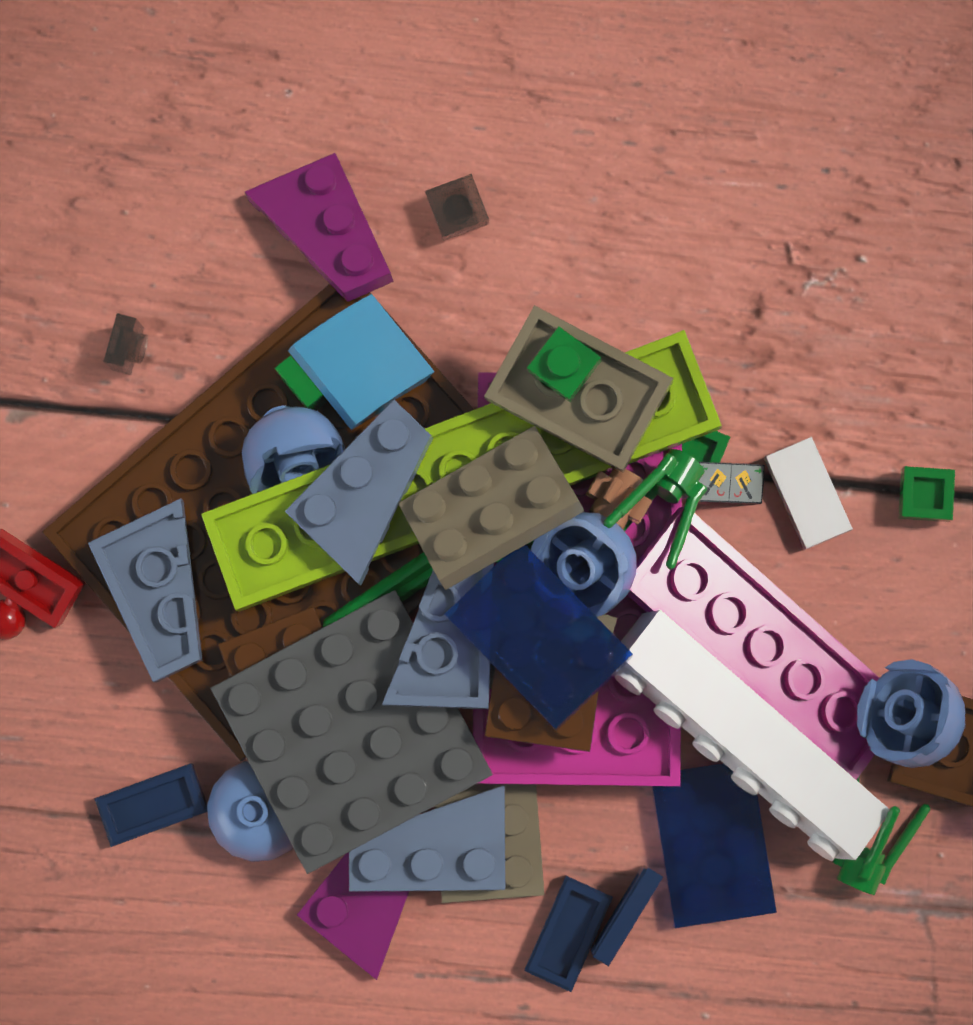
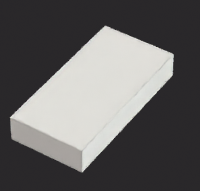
[764,437,853,550]

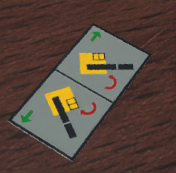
[699,462,765,504]

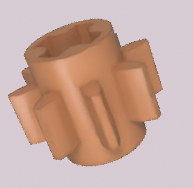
[585,468,652,529]

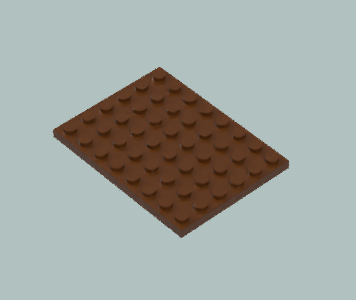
[42,284,474,761]

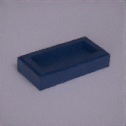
[94,763,207,847]
[590,865,663,967]
[524,875,613,992]

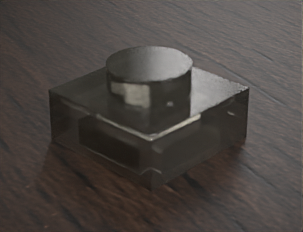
[425,174,489,241]
[103,313,148,375]

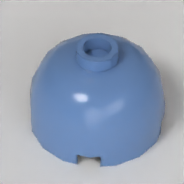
[242,406,345,494]
[529,512,637,620]
[857,659,965,768]
[207,761,293,862]

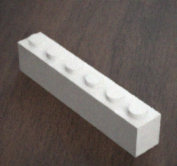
[606,610,890,861]

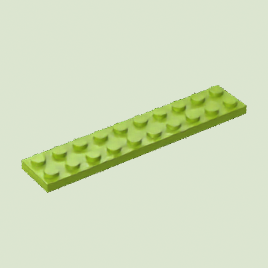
[201,330,722,612]

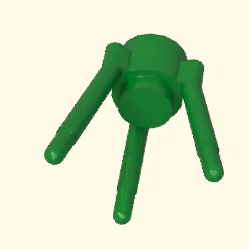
[603,449,707,570]
[832,776,930,895]

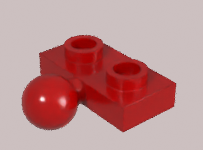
[0,529,85,640]

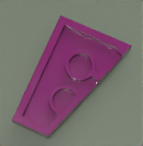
[245,153,394,302]
[297,852,409,980]

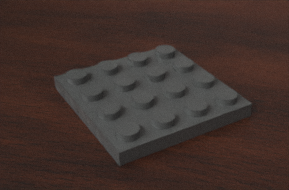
[211,590,493,874]

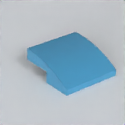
[288,294,435,430]

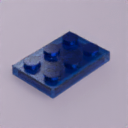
[445,545,633,731]
[651,763,777,928]

